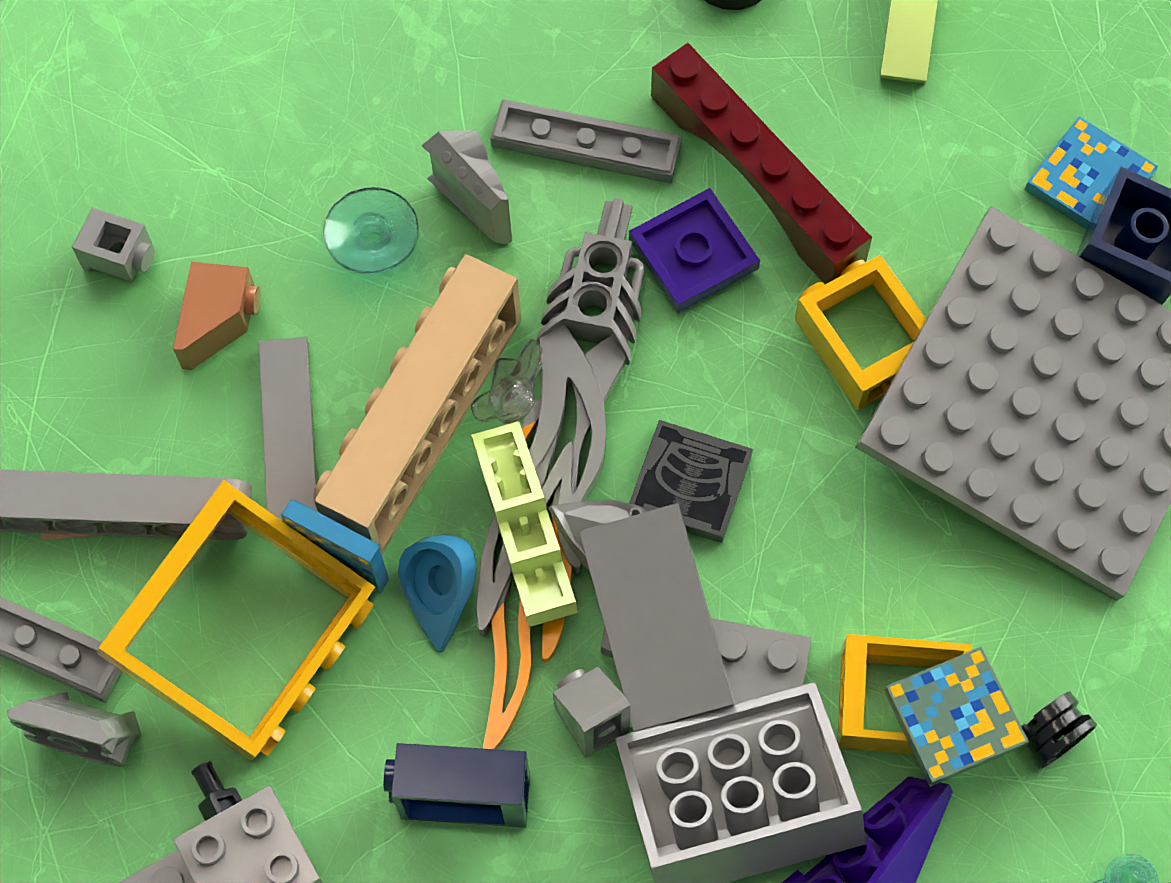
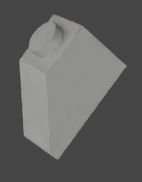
[553,666,630,758]

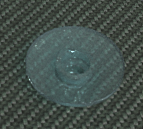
[323,187,419,274]

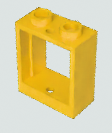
[795,255,926,410]
[837,634,972,754]

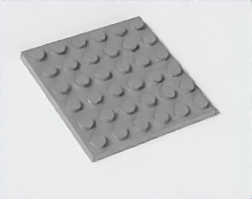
[855,206,1171,601]

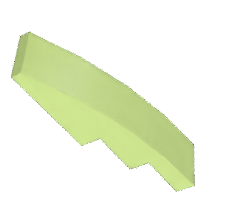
[879,0,938,84]
[471,421,578,627]

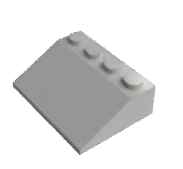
[615,682,866,883]

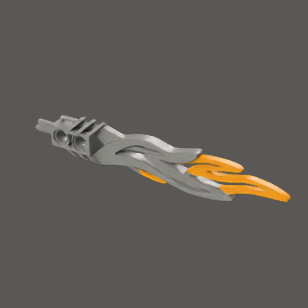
[476,198,644,749]

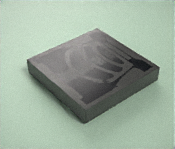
[629,420,753,543]

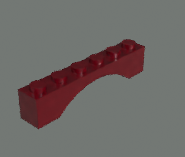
[651,43,872,284]

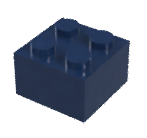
[1076,166,1171,305]

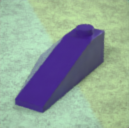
[783,776,953,883]

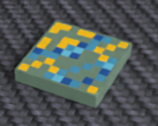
[884,647,1029,787]

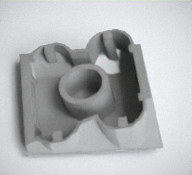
[421,130,512,245]
[7,692,141,767]

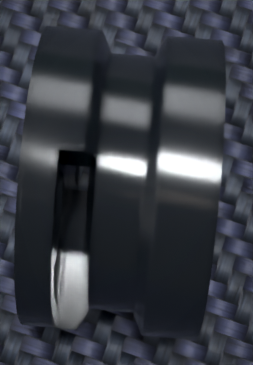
[1021,691,1097,770]

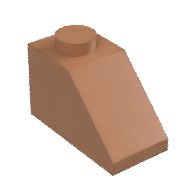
[173,261,261,370]

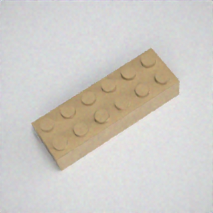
[314,254,521,554]

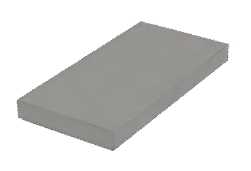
[579,503,735,731]

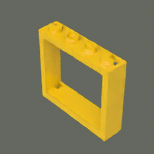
[98,480,375,761]

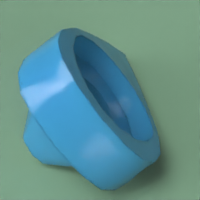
[398,534,477,652]

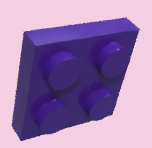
[629,188,760,313]

